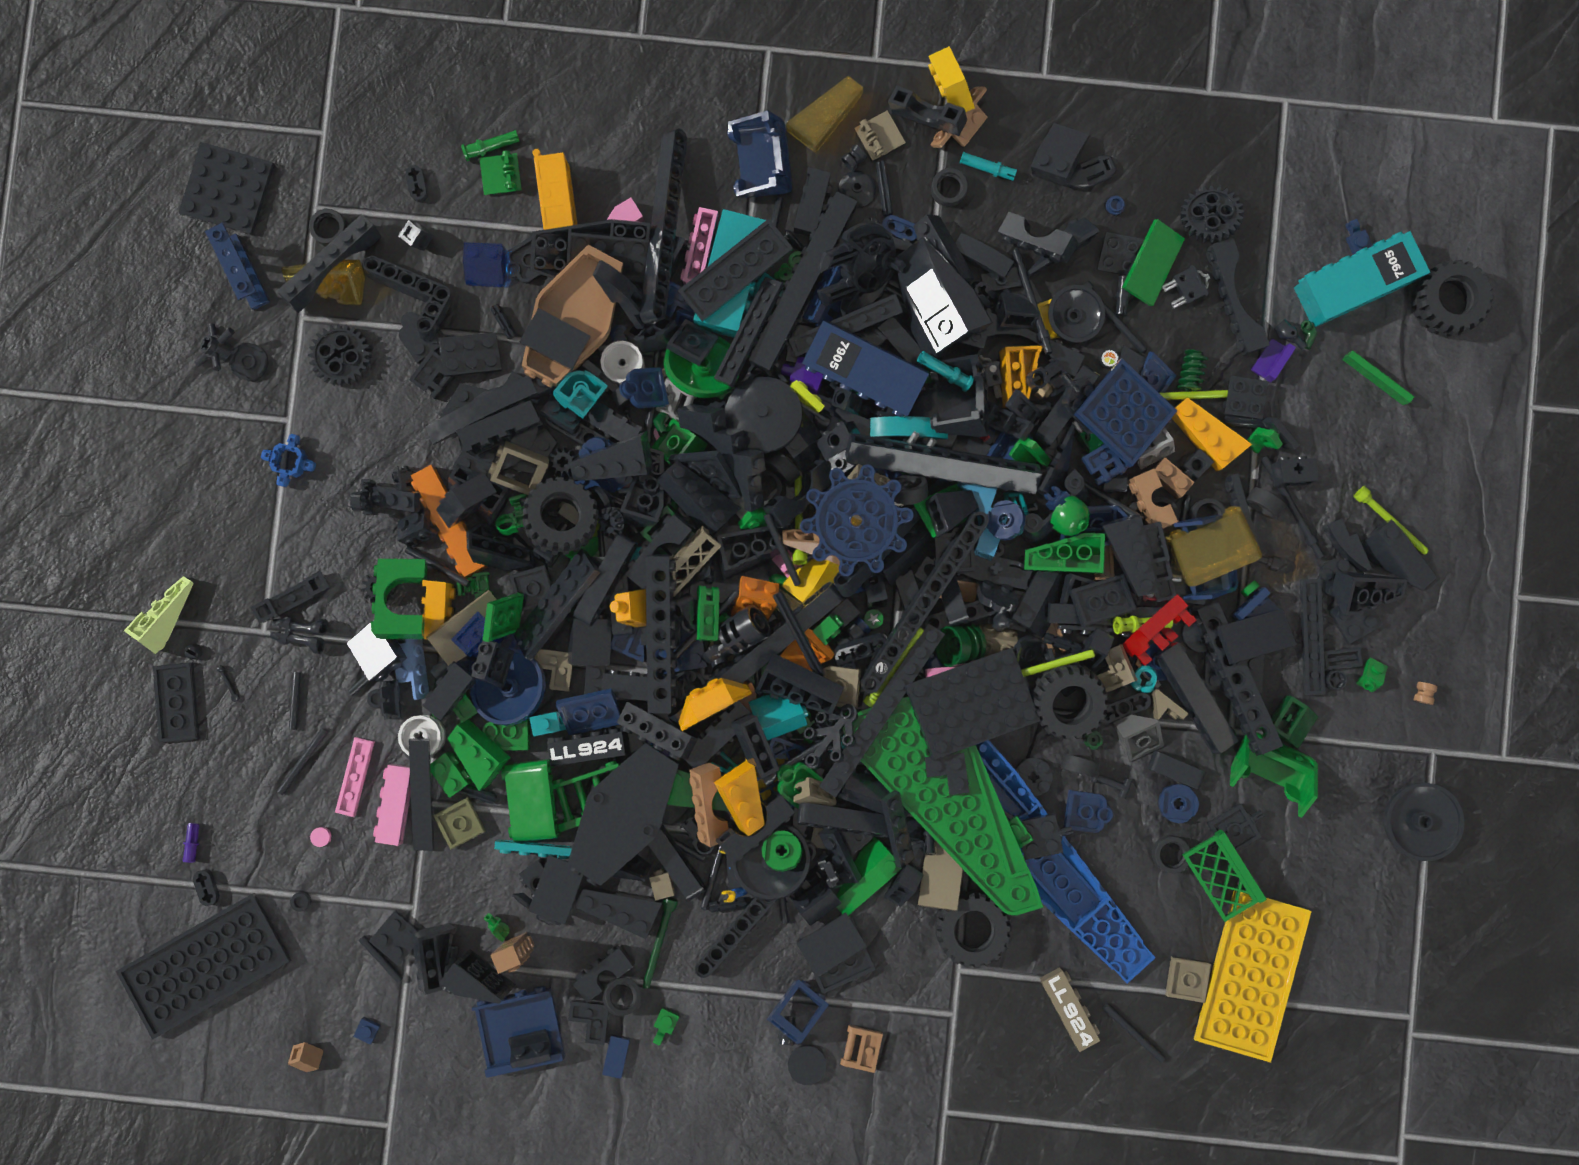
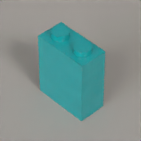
[748,694,808,740]

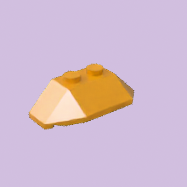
[679,678,752,731]

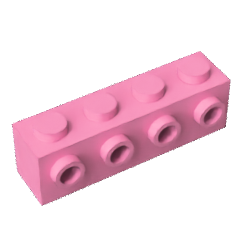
[681,207,719,285]

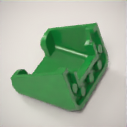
[501,759,562,842]

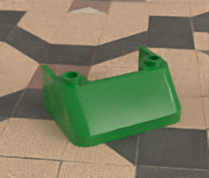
[1230,733,1318,818]

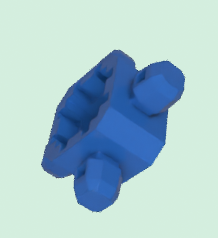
[261,434,316,487]

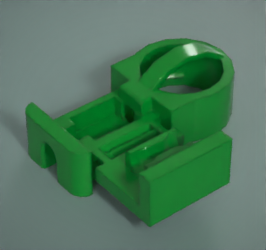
[496,494,527,536]
[457,572,494,600]

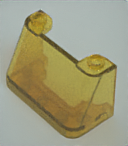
[1166,506,1263,586]

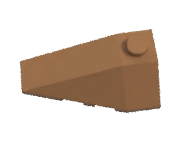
[782,529,840,565]

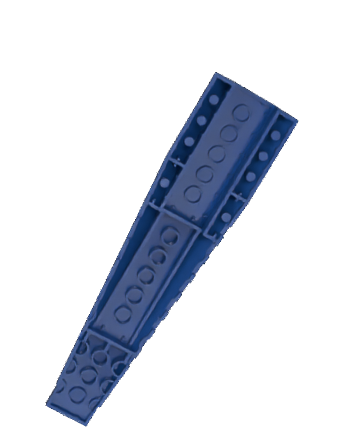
[976,740,1156,984]

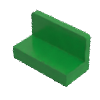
[1009,438,1052,467]

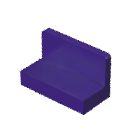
[1251,339,1296,382]

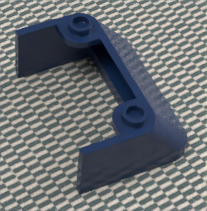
[1174,514,1238,600]

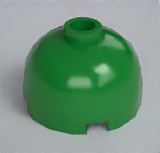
[1051,496,1090,536]

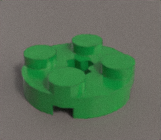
[762,831,802,871]

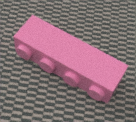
[373,764,411,846]

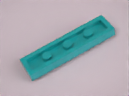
[494,839,573,859]

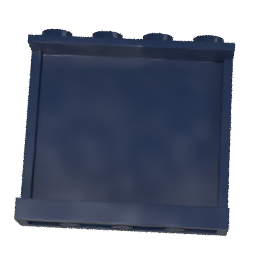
[472,986,565,1078]

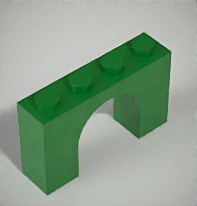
[371,559,428,639]

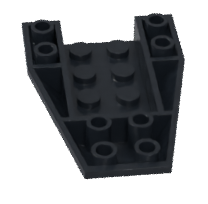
[530,219,650,293]
[896,237,993,360]

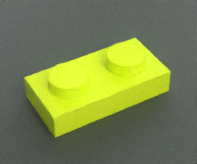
[789,380,825,412]

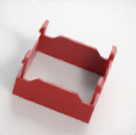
[1122,594,1196,666]

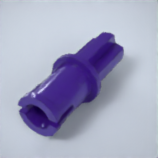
[182,823,199,863]

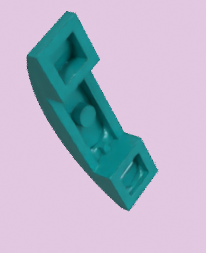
[870,416,948,440]

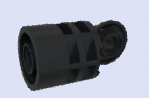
[701,604,771,669]

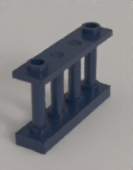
[205,223,270,310]

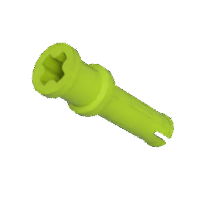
[1113,616,1173,634]

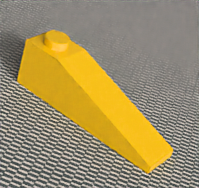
[782,558,839,603]

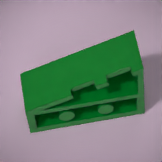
[447,720,511,791]

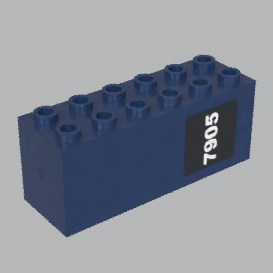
[802,320,930,418]

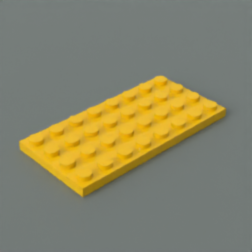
[1194,890,1311,1063]

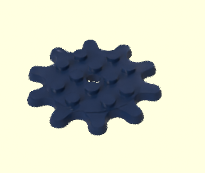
[800,464,913,576]

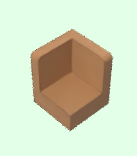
[288,1042,323,1072]

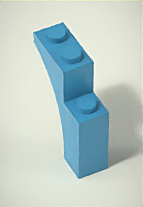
[957,481,1008,561]

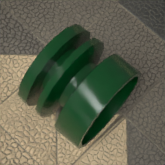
[935,624,986,667]

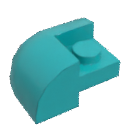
[553,370,608,419]

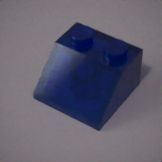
[463,242,506,287]

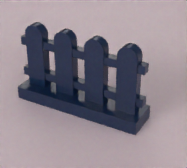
[802,265,843,327]

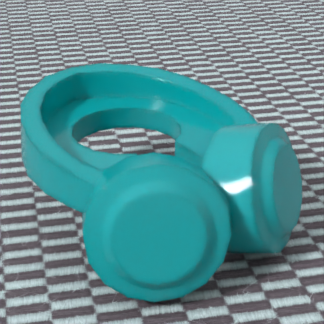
[1130,666,1157,693]

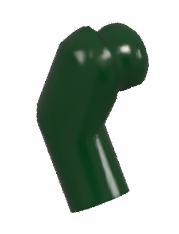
[1301,320,1317,350]
[653,412,669,437]

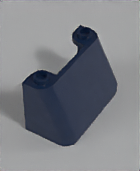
[727,111,792,198]

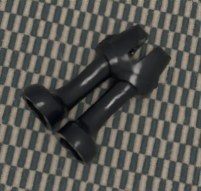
[269,617,328,654]

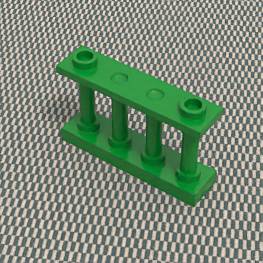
[552,761,622,832]

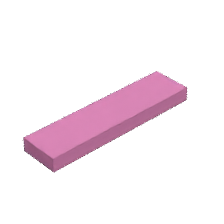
[335,737,375,817]

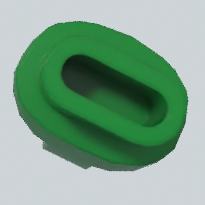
[484,913,509,942]

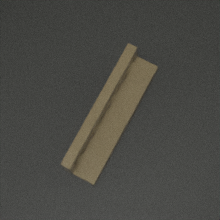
[657,525,721,599]

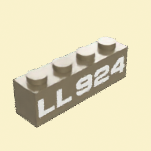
[1039,967,1100,1052]

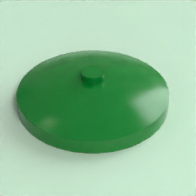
[664,334,739,398]

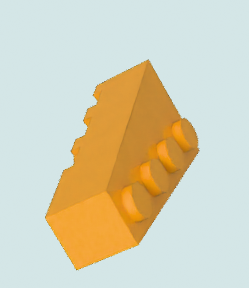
[1172,398,1252,472]

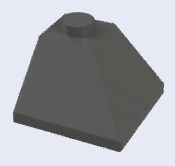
[1113,715,1164,762]

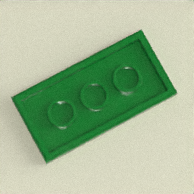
[1122,219,1185,306]

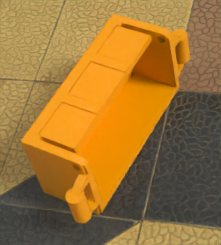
[532,149,577,229]

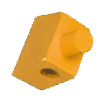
[610,589,647,628]

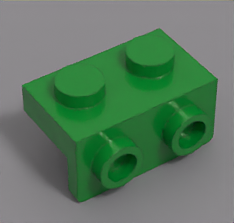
[431,751,472,798]

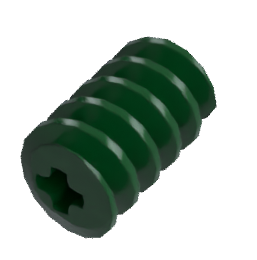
[1177,349,1209,392]

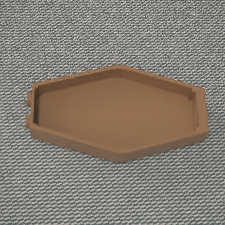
[522,245,623,388]

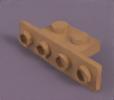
[931,87,988,148]

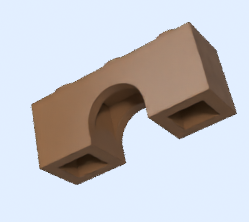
[1129,468,1178,528]

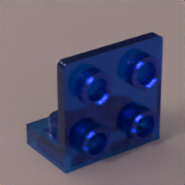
[451,611,504,660]

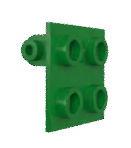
[479,151,522,195]

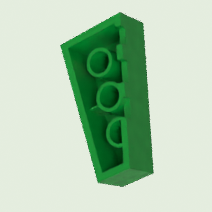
[668,768,729,811]

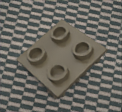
[854,110,906,161]

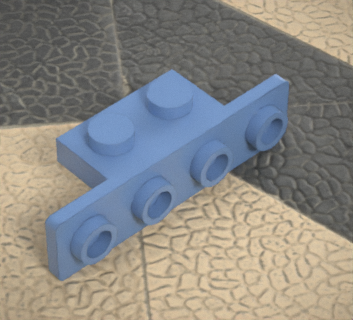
[395,639,429,700]

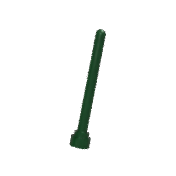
[643,897,679,989]

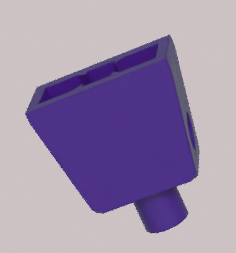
[781,357,824,396]

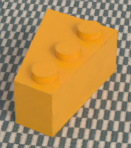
[999,346,1042,408]
[422,580,456,639]

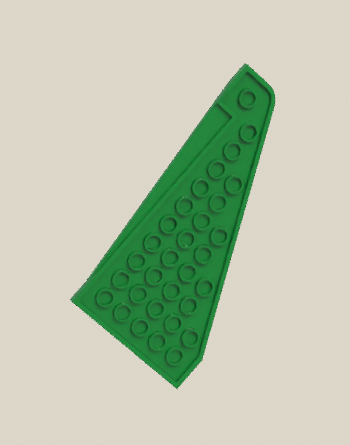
[842,697,1043,915]

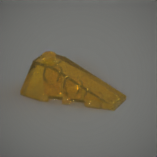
[281,259,365,305]

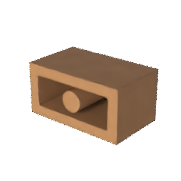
[1153,458,1194,499]

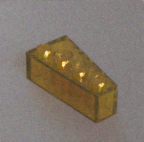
[786,76,863,153]

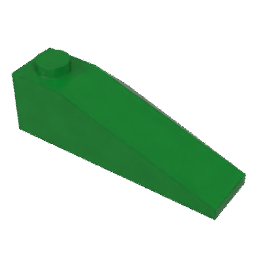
[1024,533,1105,574]

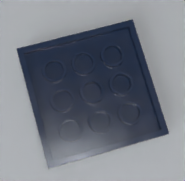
[1074,358,1177,467]

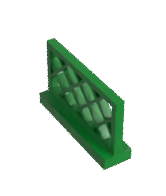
[1182,829,1267,922]

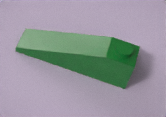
[836,836,901,915]

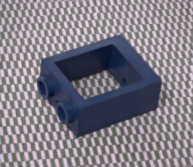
[767,979,829,1044]

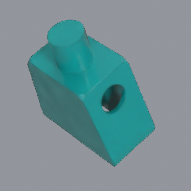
[529,711,566,736]

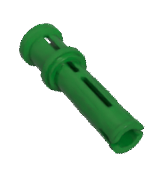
[461,130,520,161]

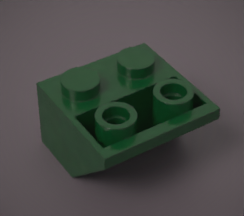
[1271,696,1318,749]

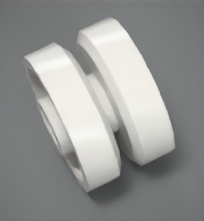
[601,341,645,386]
[398,715,446,756]

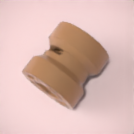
[1413,682,1438,705]

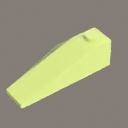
[124,576,193,654]

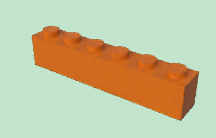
[411,465,488,578]

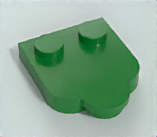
[482,718,530,751]
[777,762,824,810]

